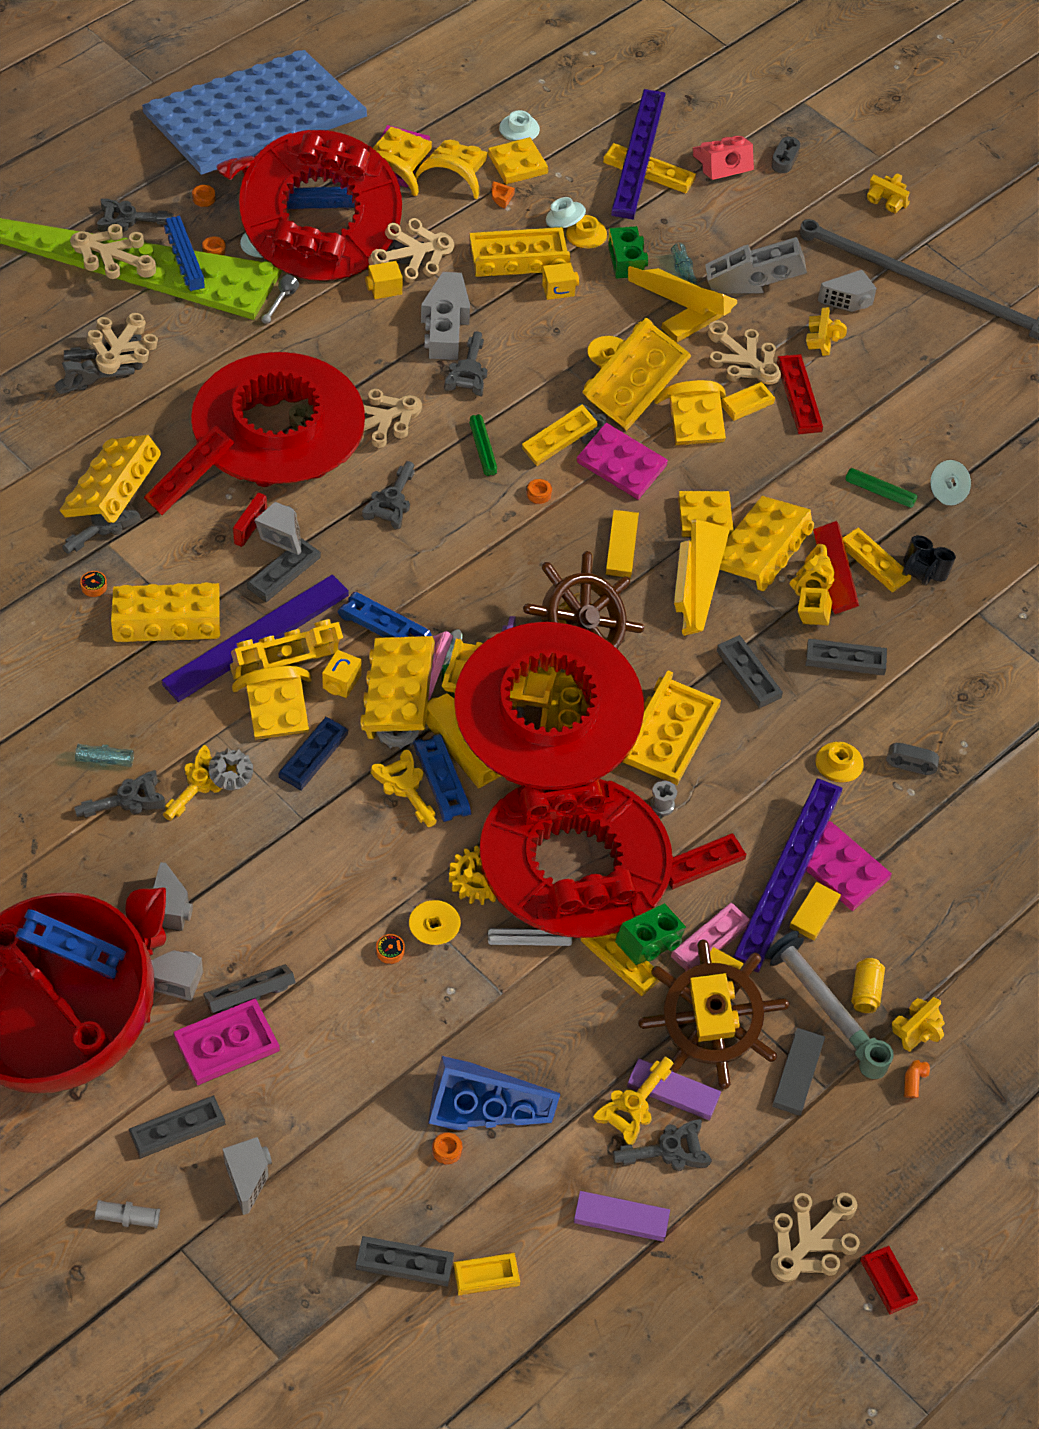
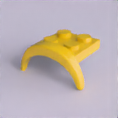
[373,127,432,196]
[415,140,488,199]
[654,380,726,445]
[232,666,312,740]

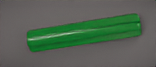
[469,414,497,476]
[845,468,917,508]

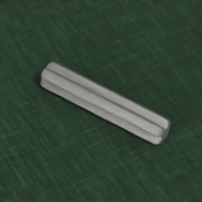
[488,928,573,946]

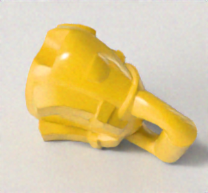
[789,544,835,596]

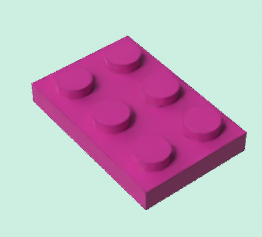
[577,423,668,500]
[806,821,892,911]
[173,998,280,1086]

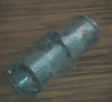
[671,243,697,284]
[75,744,134,767]

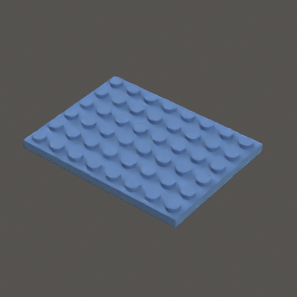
[142,50,367,175]

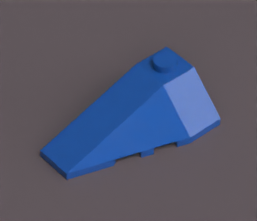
[428,1056,560,1130]

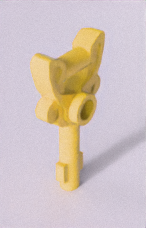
[163,745,237,821]
[371,750,437,827]
[593,1056,674,1145]

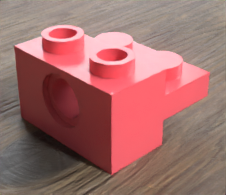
[692,136,754,180]

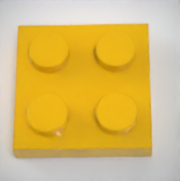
[488,137,548,185]
[678,491,733,537]

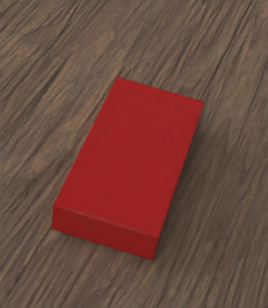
[233,492,267,547]
[860,1245,919,1315]

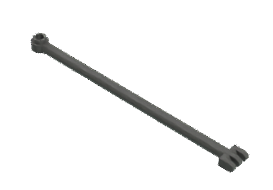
[799,219,1039,340]

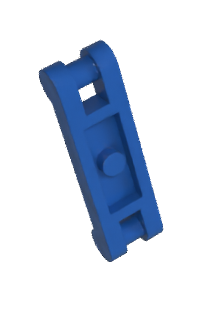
[338,592,432,638]
[413,734,471,822]
[15,909,126,980]

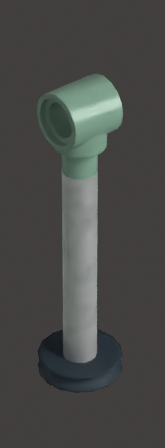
[765,931,894,1079]

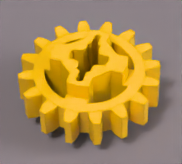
[449,846,496,905]

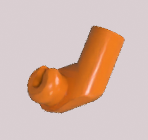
[904,1060,930,1098]

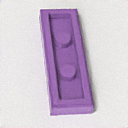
[627,1058,721,1121]
[574,1191,670,1242]

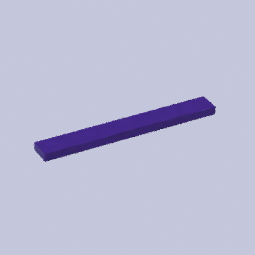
[611,89,666,220]
[162,574,349,702]
[733,778,843,973]

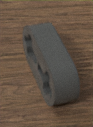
[771,136,800,173]
[886,743,939,775]

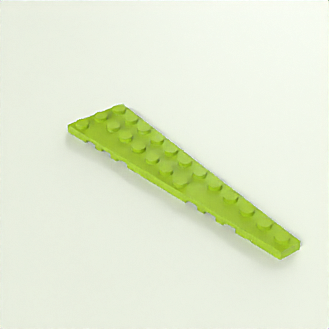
[0,218,282,320]

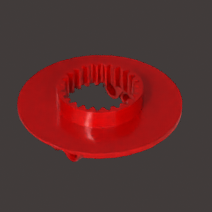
[239,130,402,281]
[191,352,365,487]
[454,622,644,790]
[479,779,673,938]

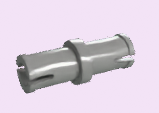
[95,1200,160,1229]

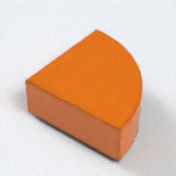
[491,181,515,209]

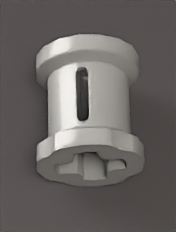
[650,780,677,816]

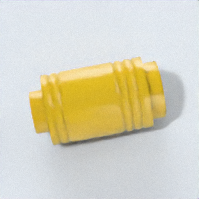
[851,958,885,1013]

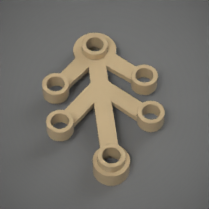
[368,218,454,283]
[70,224,156,279]
[87,313,158,374]
[708,320,781,385]
[364,389,422,448]
[770,1193,860,1282]

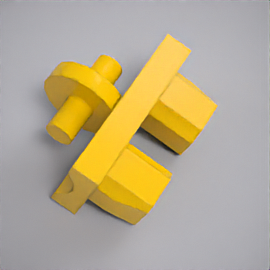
[867,173,910,214]
[806,307,847,356]
[892,997,945,1052]

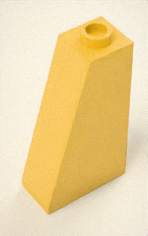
[426,693,501,789]

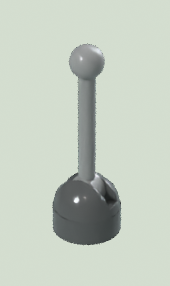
[261,274,299,324]

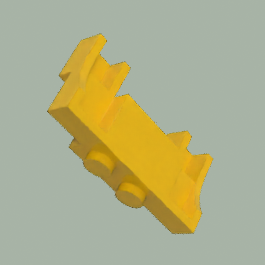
[230,619,343,680]
[442,638,561,709]

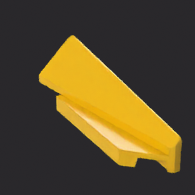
[628,266,737,317]
[674,519,729,636]

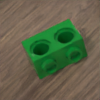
[608,226,648,279]
[615,903,686,965]

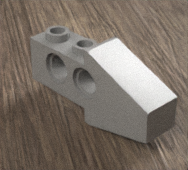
[705,237,807,294]
[421,272,470,360]

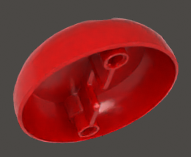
[0,892,155,1093]

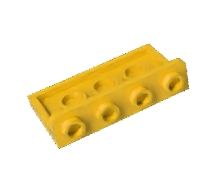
[469,227,571,277]
[582,318,691,431]
[60,435,161,523]
[719,496,814,591]
[111,582,220,642]
[361,636,435,739]
[622,670,721,785]

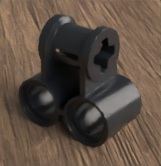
[902,535,956,586]

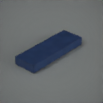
[278,717,348,791]

